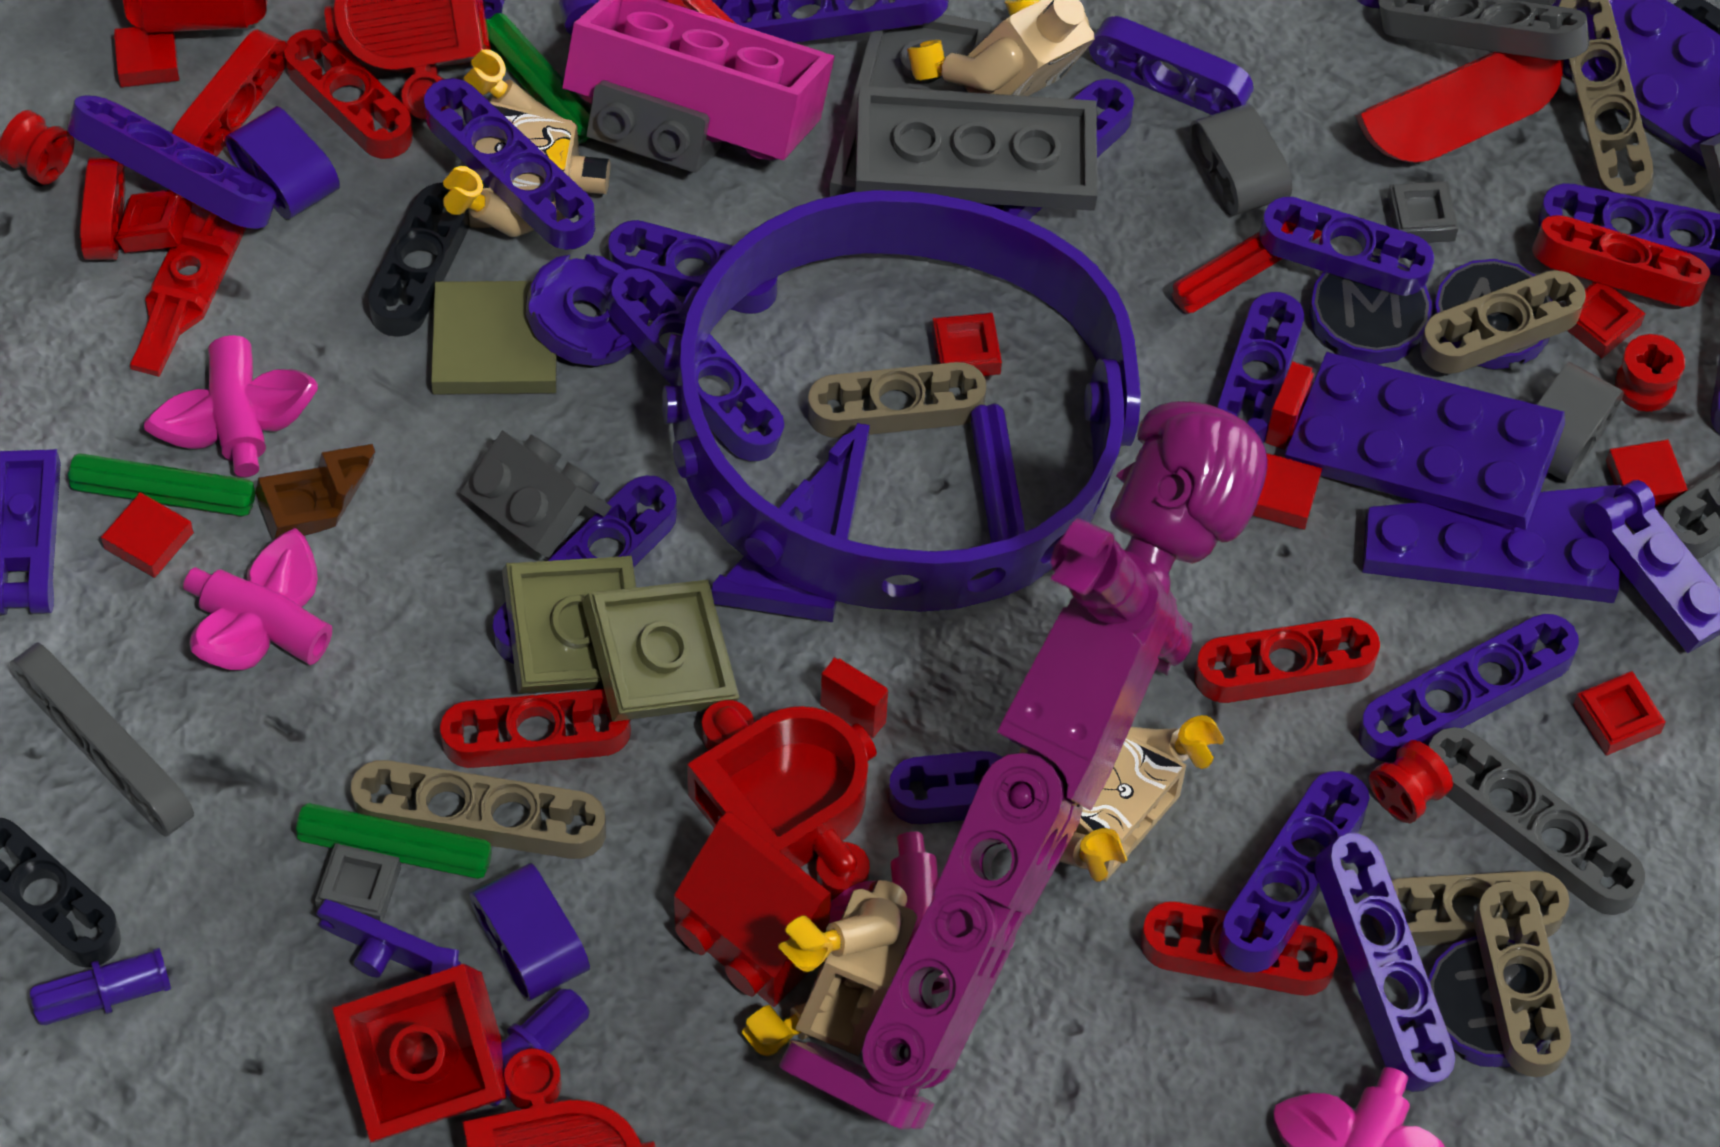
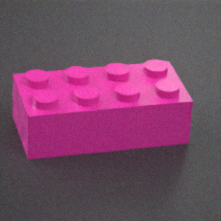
[562,0,835,160]

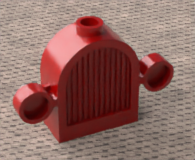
[324,0,491,120]
[687,700,877,900]
[463,1048,655,1147]

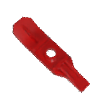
[130,203,246,377]

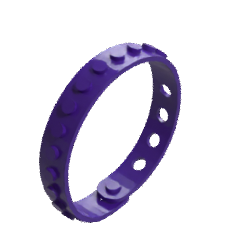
[662,190,1141,612]

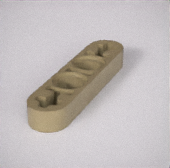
[1559,0,1654,198]
[351,760,606,859]

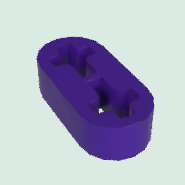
[888,751,1003,824]

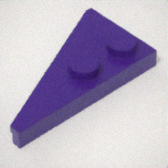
[712,423,870,622]

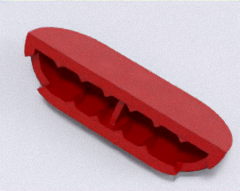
[1355,51,1564,162]

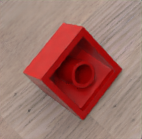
[674,810,831,1007]
[332,964,506,1143]

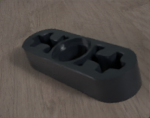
[368,183,470,337]
[0,818,121,967]

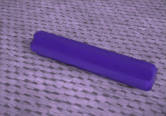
[970,403,1026,543]

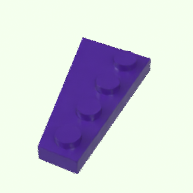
[1362,485,1621,603]

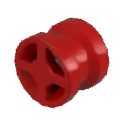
[0,110,75,185]
[1615,334,1685,412]
[1368,740,1453,824]

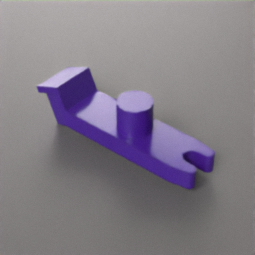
[316,899,461,978]

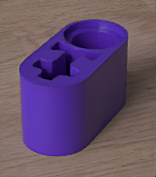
[225,106,340,220]
[469,863,590,1001]

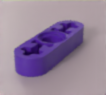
[1088,16,1254,115]
[1259,197,1434,295]
[608,220,778,314]
[1218,292,1304,443]

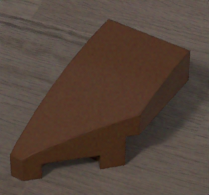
[255,444,375,540]

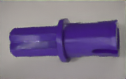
[30,947,172,1026]
[490,989,590,1107]

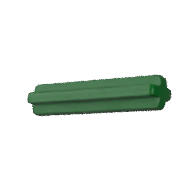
[486,13,591,144]
[68,453,255,516]
[296,803,492,879]

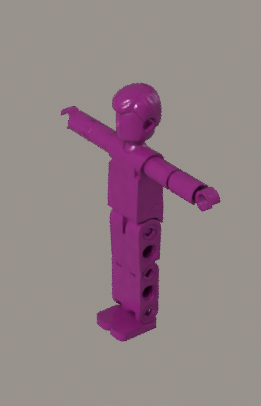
[779,401,1268,1129]

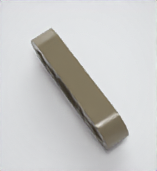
[1420,270,1586,374]
[808,362,987,438]
[1372,871,1569,946]
[1474,882,1571,1077]

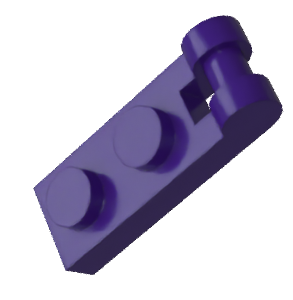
[0,449,61,615]
[1584,480,1720,654]

